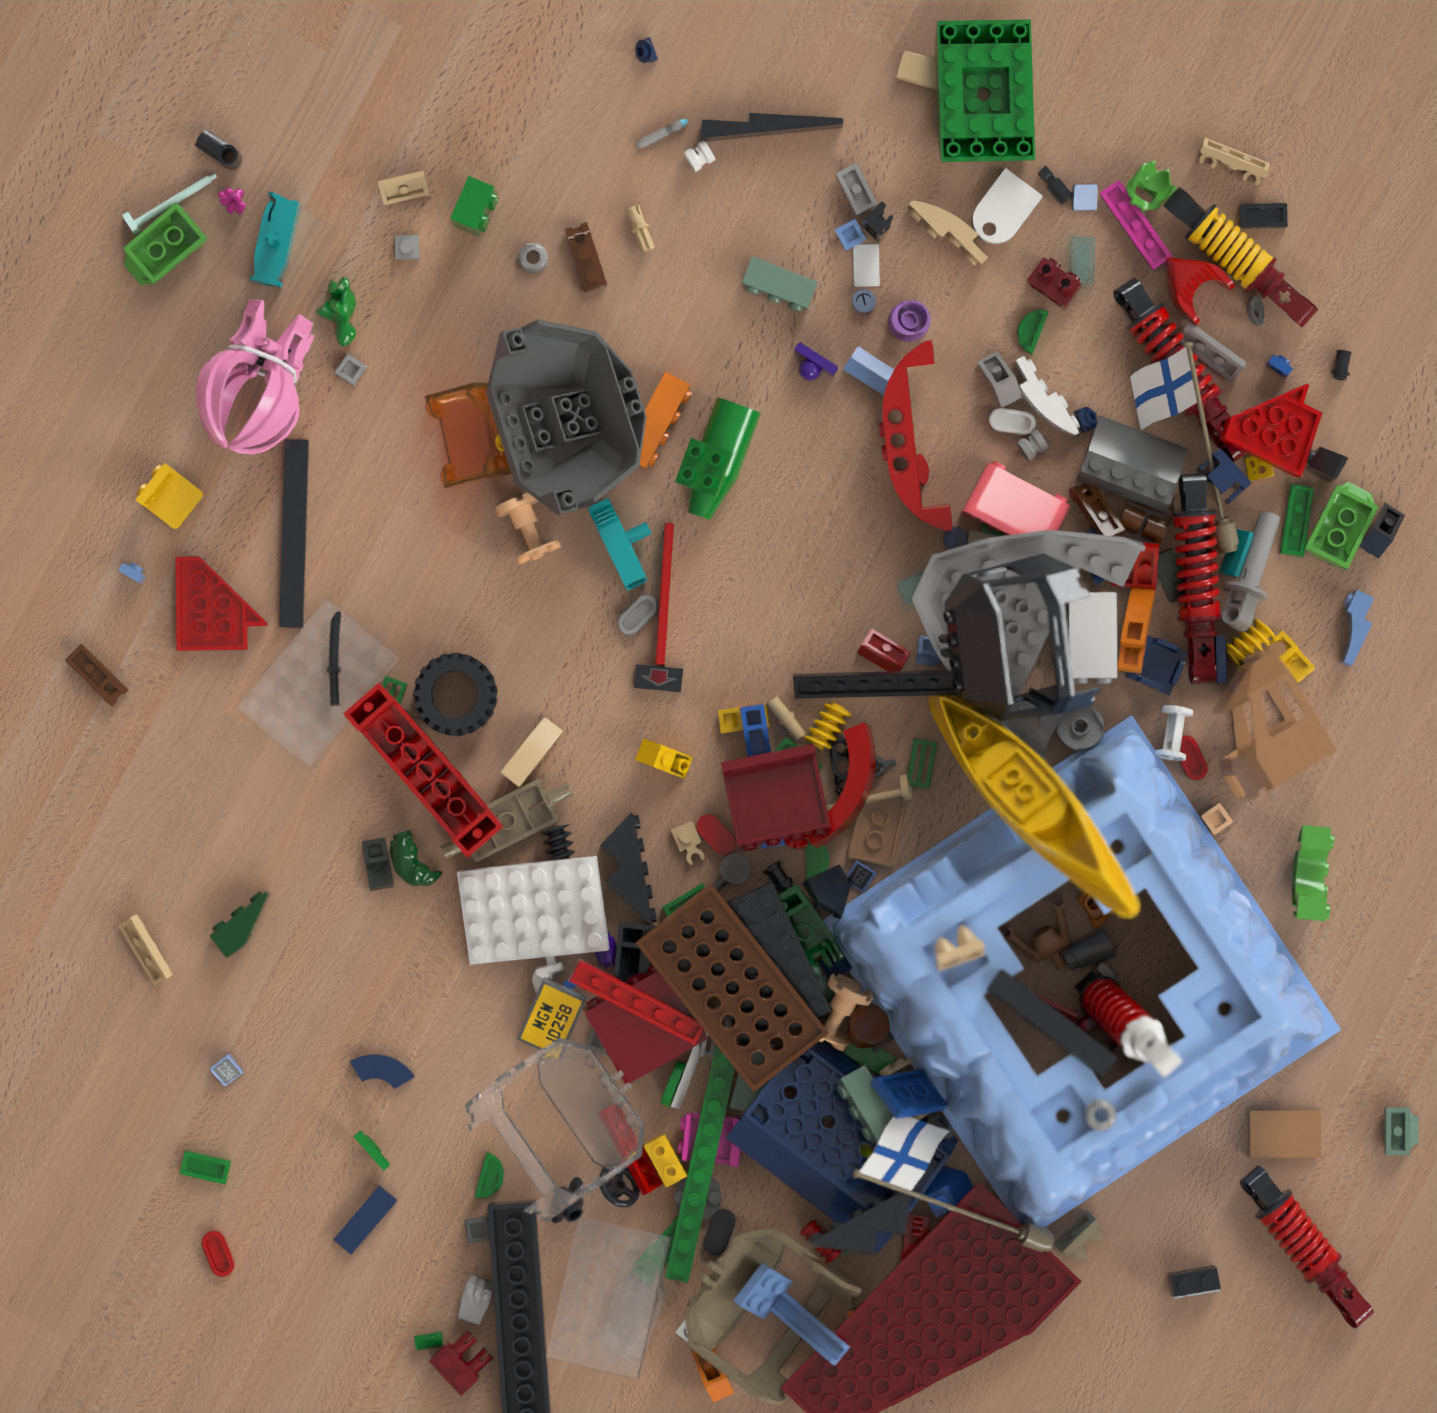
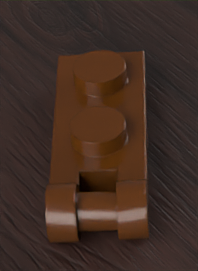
[565,222,607,292]
[1069,482,1125,537]
[65,644,129,707]

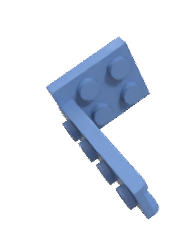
[733,1263,850,1366]

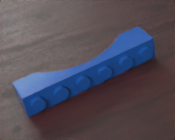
[740,703,785,848]

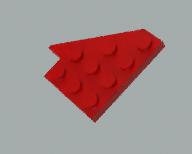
[1220,384,1323,478]
[175,556,268,651]

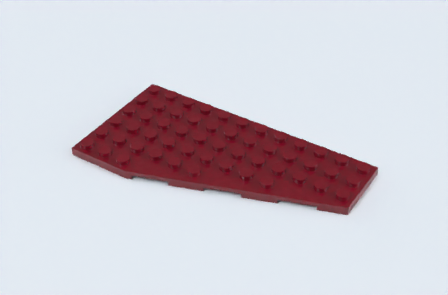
[780,1181,1082,1413]

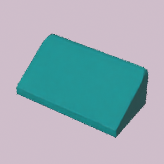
[1219,529,1254,578]

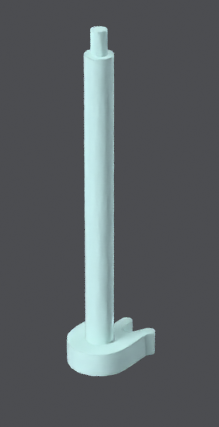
[122,173,217,235]

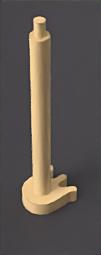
[826,774,912,812]

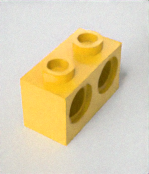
[644,1132,687,1188]

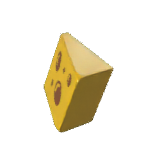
[1244,456,1274,481]

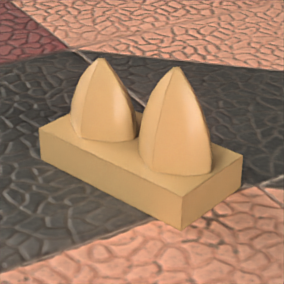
[935,925,985,972]

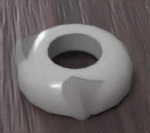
[518,243,548,273]
[1084,1099,1116,1131]

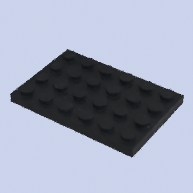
[687,882,831,1046]

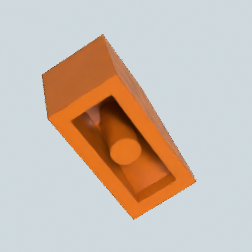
[691,1348,735,1403]

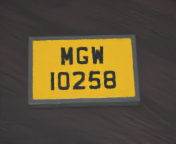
[517,977,587,1059]

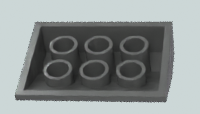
[1076,416,1187,513]

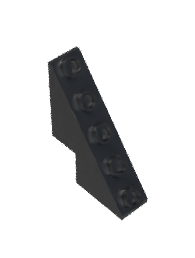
[601,812,657,925]
[807,1190,910,1255]

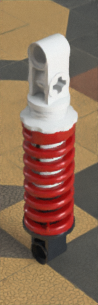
[1074,971,1183,1078]

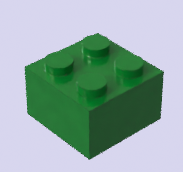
[450,175,499,237]

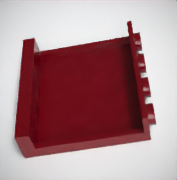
[721,744,831,851]
[582,964,709,1086]

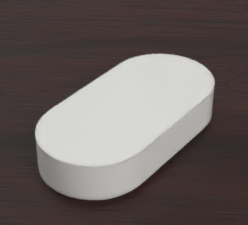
[988,408,1036,436]

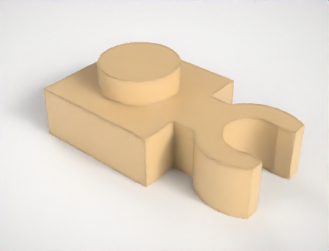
[671,821,704,865]

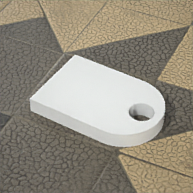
[972,168,1043,244]

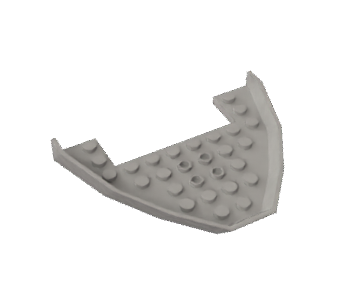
[912,530,1146,760]

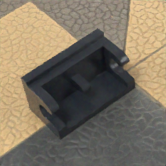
[862,201,893,243]

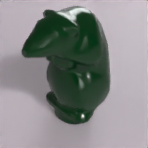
[390,830,442,887]

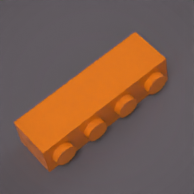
[639,371,692,469]

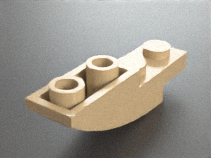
[908,200,988,267]

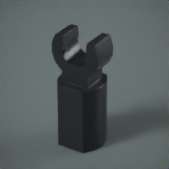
[1037,166,1073,205]

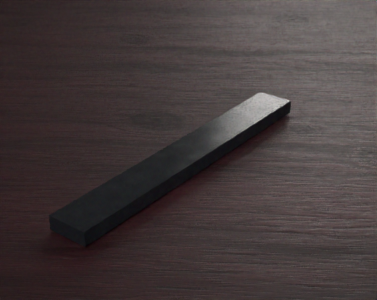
[279,439,309,628]
[793,670,957,699]

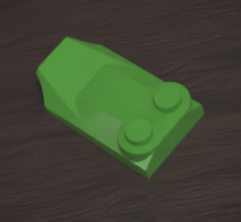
[123,202,208,286]
[1304,482,1379,570]

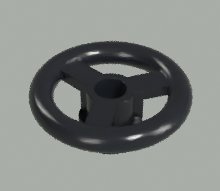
[599,1163,640,1208]

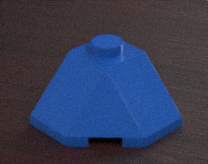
[924,1166,973,1218]

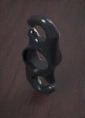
[829,737,849,795]

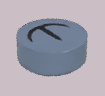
[852,289,876,314]

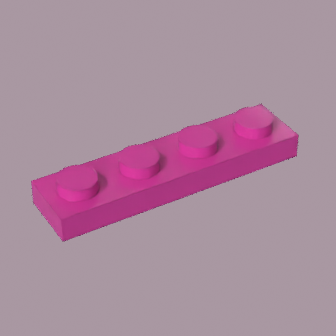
[1099,180,1173,271]

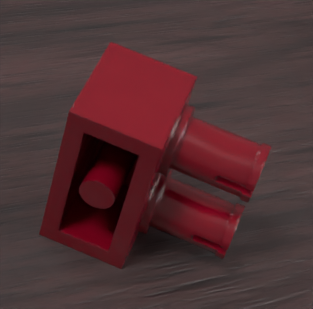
[1027,257,1082,310]
[429,1330,494,1396]

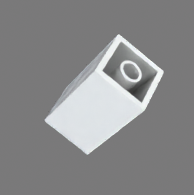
[1065,592,1117,684]

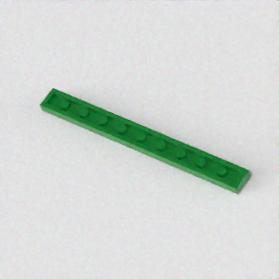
[665,1045,735,1283]

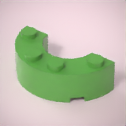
[1292,825,1334,922]

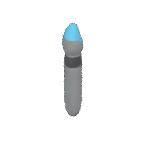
[636,119,688,148]

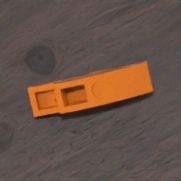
[1117,588,1156,674]

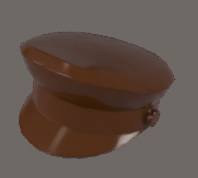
[847,1004,890,1048]

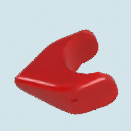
[1166,257,1235,326]

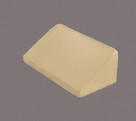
[896,51,937,90]

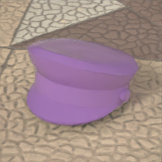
[888,300,931,342]

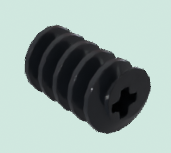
[541,824,575,861]

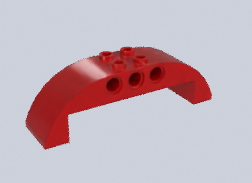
[879,339,953,531]
[343,683,504,858]

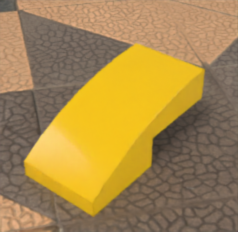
[1265,630,1315,684]
[718,703,770,734]

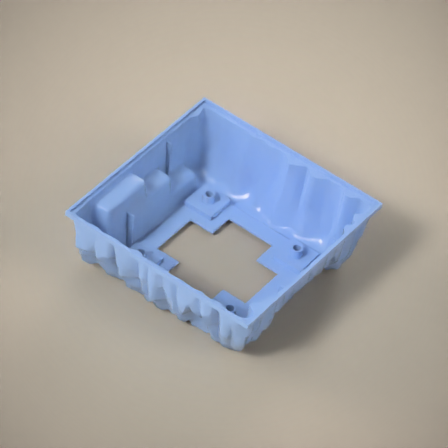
[823,715,1341,1228]

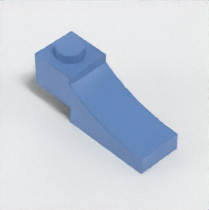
[1340,590,1374,667]

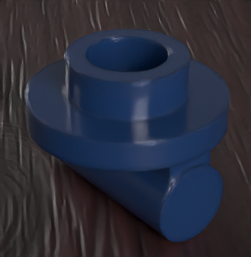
[635,37,658,63]
[1073,407,1097,433]

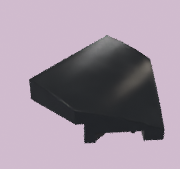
[802,864,851,919]

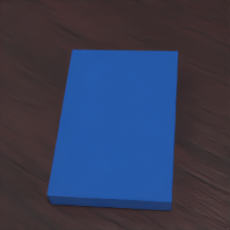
[870,1069,948,1119]

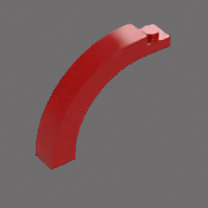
[785,722,876,850]

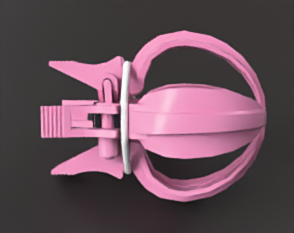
[195,299,314,455]

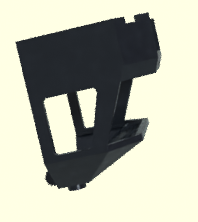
[938,553,1101,721]

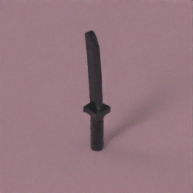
[327,611,341,706]

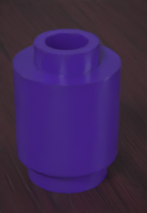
[594,932,617,968]

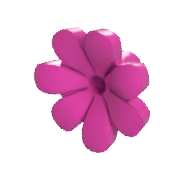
[218,188,246,215]

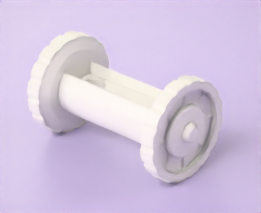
[1155,705,1193,761]

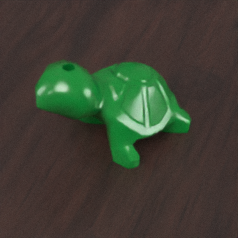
[316,277,356,347]

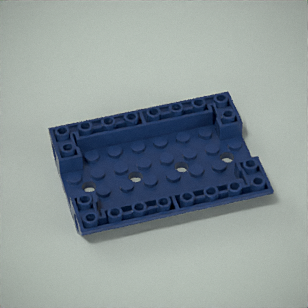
[725,1040,959,1254]

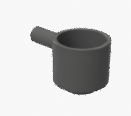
[712,853,751,891]

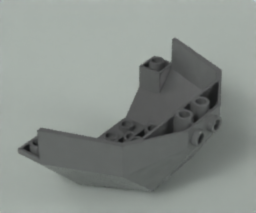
[486,319,647,515]

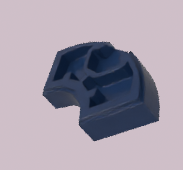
[350,1054,415,1089]

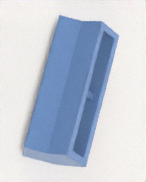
[843,346,894,395]

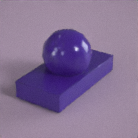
[794,342,838,381]

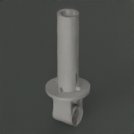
[1222,511,1281,632]

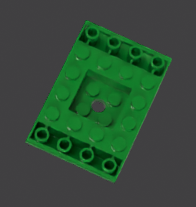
[935,19,1035,163]

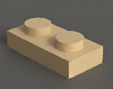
[378,171,430,205]

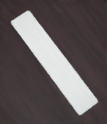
[671,1043,702,1109]

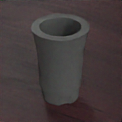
[1062,927,1117,970]

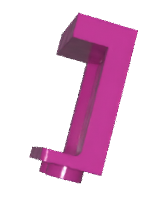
[678,1112,740,1167]

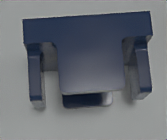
[1195,448,1252,505]
[1126,635,1188,696]

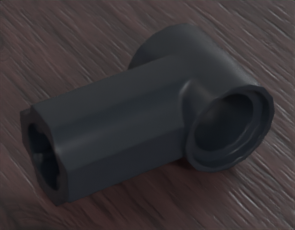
[195,129,242,170]

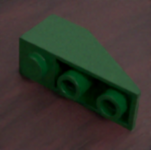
[209,891,270,958]

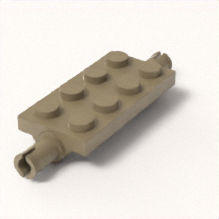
[440,778,573,863]

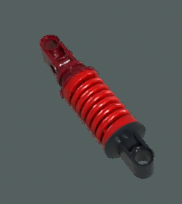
[1240,1166,1374,1329]

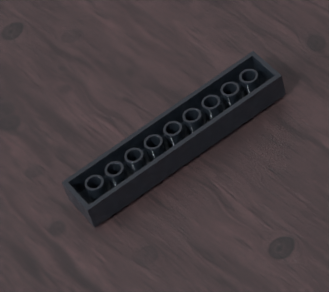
[488,1199,551,1413]

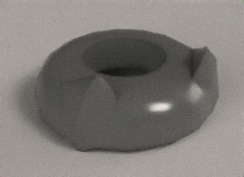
[1247,295,1264,326]
[926,1112,953,1140]

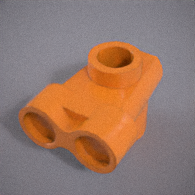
[1076,890,1114,928]

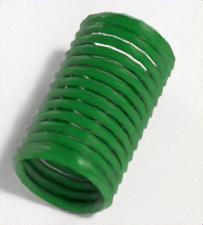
[414,1331,443,1351]

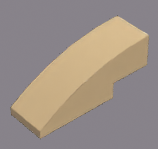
[500,717,563,787]

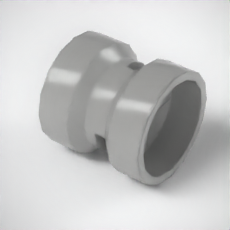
[1016,429,1049,461]

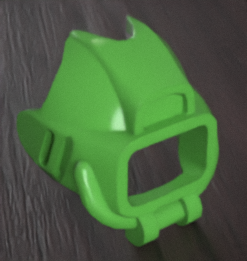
[1127,160,1176,213]

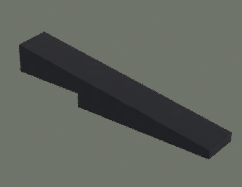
[701,113,843,142]
[985,968,1117,1078]

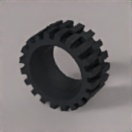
[413,653,498,736]

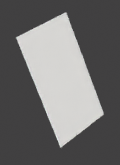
[853,244,880,287]

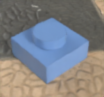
[834,219,866,252]
[118,562,147,584]

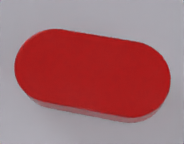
[1179,735,1208,780]
[696,814,736,855]
[201,1230,235,1277]

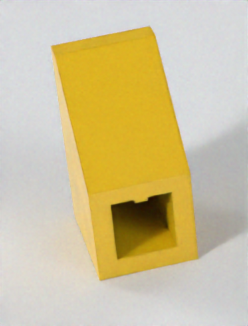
[635,738,693,779]

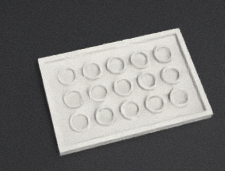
[457,856,610,965]

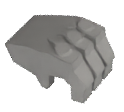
[458,1275,494,1325]

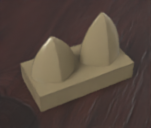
[1054,1210,1102,1261]

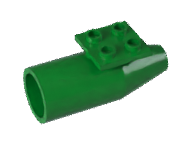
[675,397,761,520]

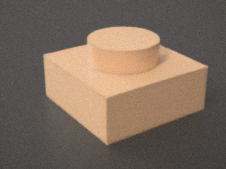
[1200,803,1233,835]

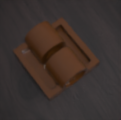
[1118,499,1173,546]

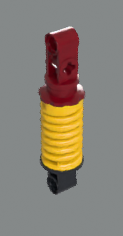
[1163,187,1319,328]

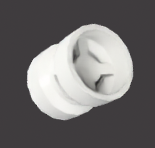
[684,140,715,172]

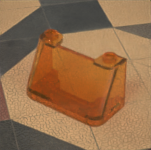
[425,383,511,488]

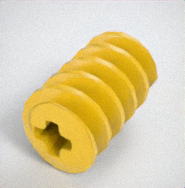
[1226,619,1277,668]
[803,700,852,751]

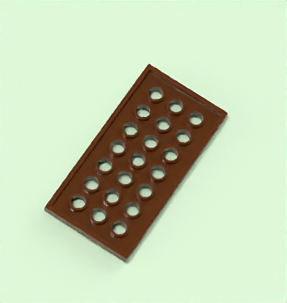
[636,883,829,1092]

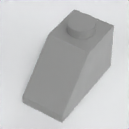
[977,351,1023,407]

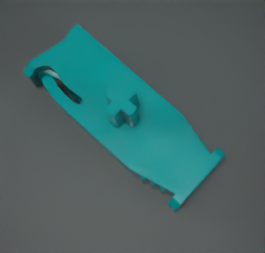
[249,192,301,289]
[587,498,652,591]

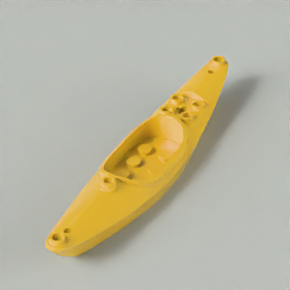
[928,695,1139,918]

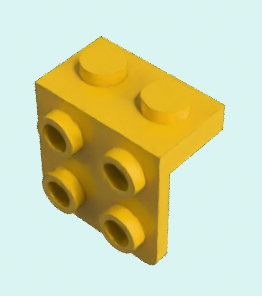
[135,463,203,529]

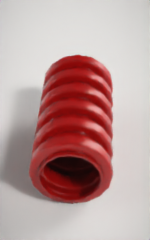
[800,1220,841,1263]

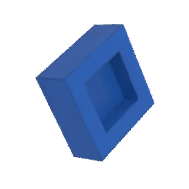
[1266,355,1293,378]

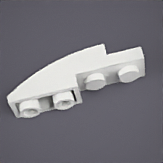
[1014,356,1080,437]

